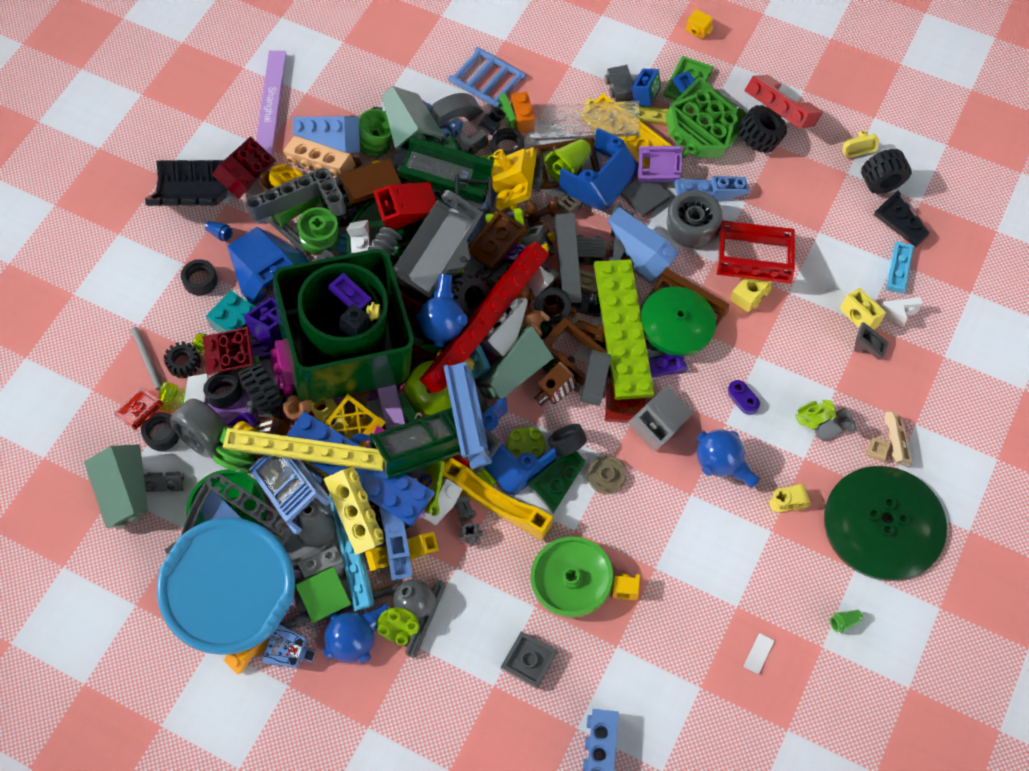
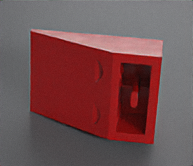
[373,182,436,230]

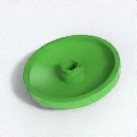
[530,536,613,618]

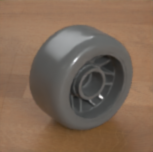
[667,190,723,247]
[170,398,227,458]

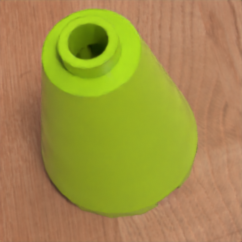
[544,139,591,183]

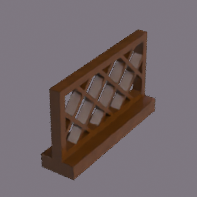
[642,268,729,327]

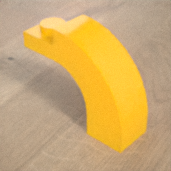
[365,531,439,571]

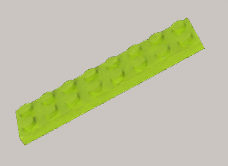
[594,260,654,400]

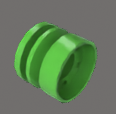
[359,109,392,157]
[213,426,257,474]

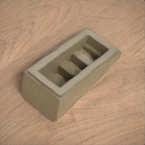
[557,194,584,214]

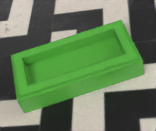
[499,93,517,130]

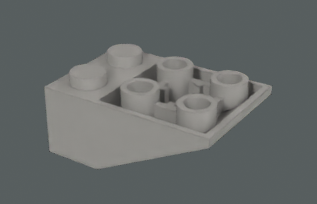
[480,298,528,357]
[627,385,694,451]

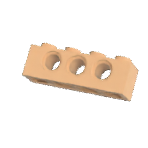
[283,136,356,178]

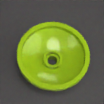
[406,361,452,415]

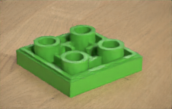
[295,567,351,623]

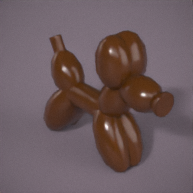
[523,197,561,227]

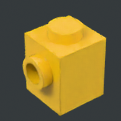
[686,9,713,40]

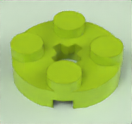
[795,399,836,429]

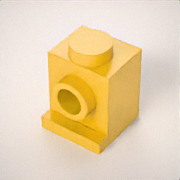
[611,574,640,601]

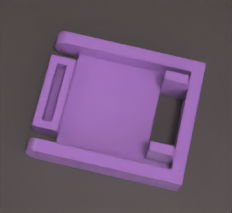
[638,146,683,182]

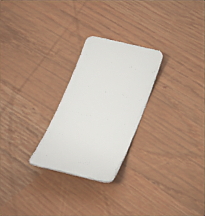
[743,633,774,674]

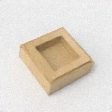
[865,437,891,463]

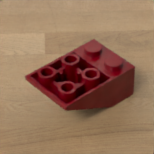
[212,136,277,199]
[202,327,254,374]

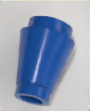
[205,221,233,241]

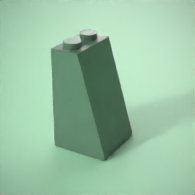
[381,86,444,151]
[478,326,554,399]
[84,444,148,530]

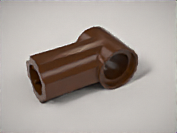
[575,320,606,349]

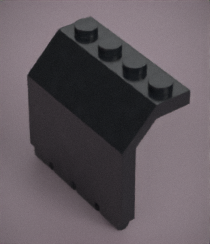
[145,160,227,206]

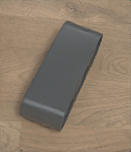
[580,350,611,406]

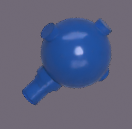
[416,274,468,347]
[696,429,760,488]
[322,603,389,665]

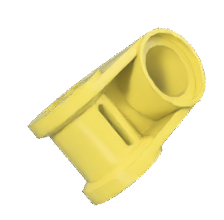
[769,484,811,513]

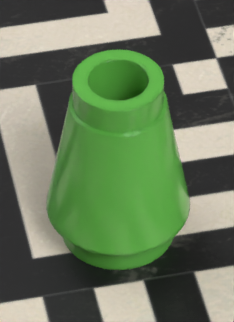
[830,609,863,633]

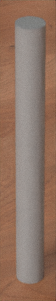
[131,327,163,391]

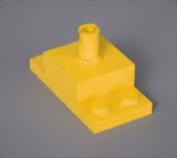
[491,147,537,210]

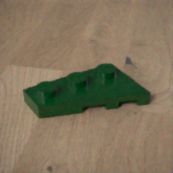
[528,451,586,514]

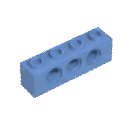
[583,709,619,771]

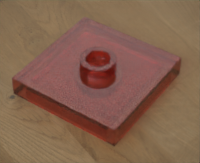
[605,384,645,423]
[114,388,164,430]

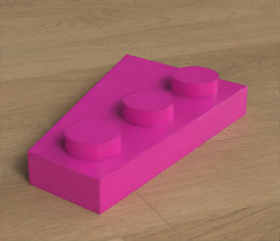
[270,340,294,397]

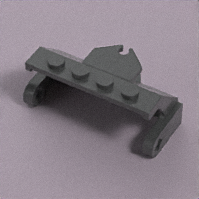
[393,190,483,301]

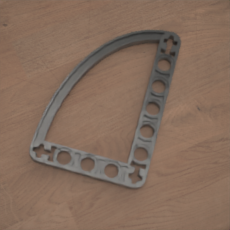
[181,473,292,546]

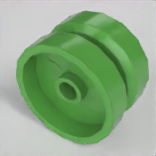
[297,207,339,255]

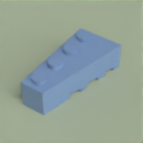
[293,116,360,153]

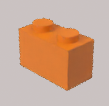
[511,91,535,134]

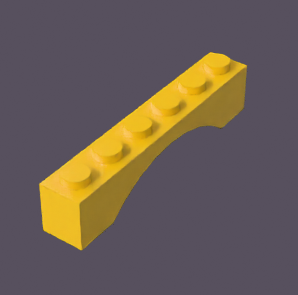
[442,458,553,541]

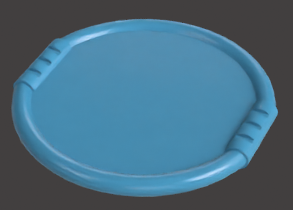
[157,518,295,655]

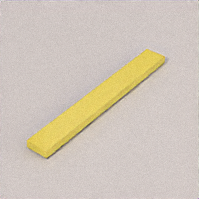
[223,428,385,472]

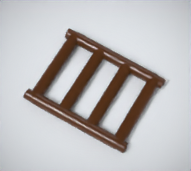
[532,137,600,190]

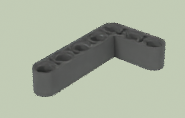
[246,168,347,221]
[554,213,582,304]

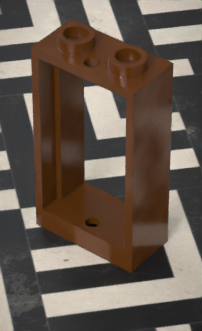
[543,317,611,387]

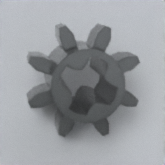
[458,520,483,547]

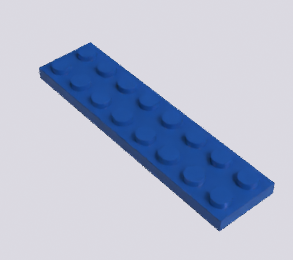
[286,411,435,527]

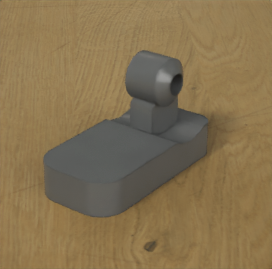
[815,408,857,441]

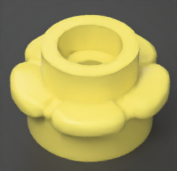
[366,302,381,322]

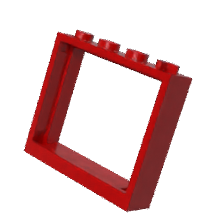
[716,220,795,284]

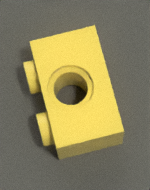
[730,278,772,313]
[840,288,886,330]

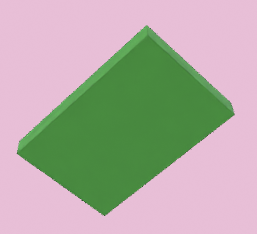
[663,56,714,100]

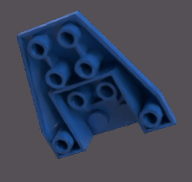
[227,227,309,305]

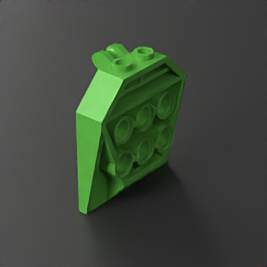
[665,76,747,159]

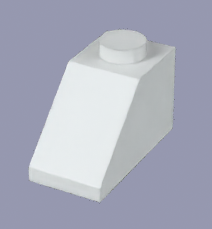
[422,479,462,525]

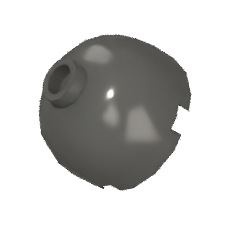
[393,579,436,622]

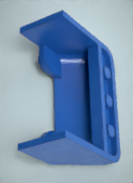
[559,128,638,210]
[482,397,556,495]

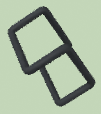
[455,174,492,213]

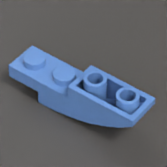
[674,176,749,201]
[379,507,413,581]

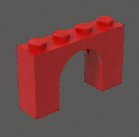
[744,75,823,129]

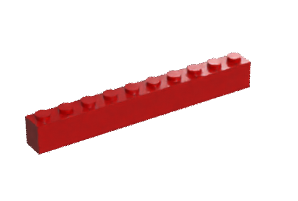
[419,241,550,393]

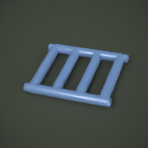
[448,47,527,108]

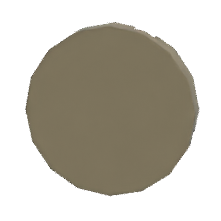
[587,456,627,494]

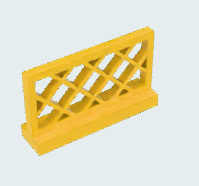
[303,394,386,478]

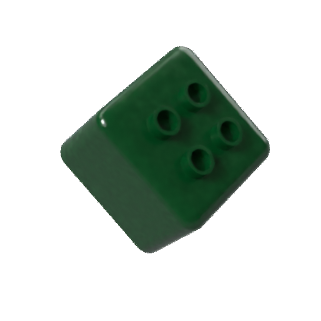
[273,249,414,403]

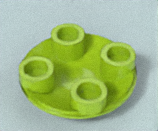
[507,427,546,459]
[377,608,419,646]

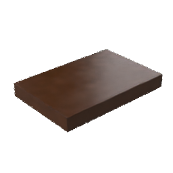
[339,158,401,205]
[468,210,528,271]

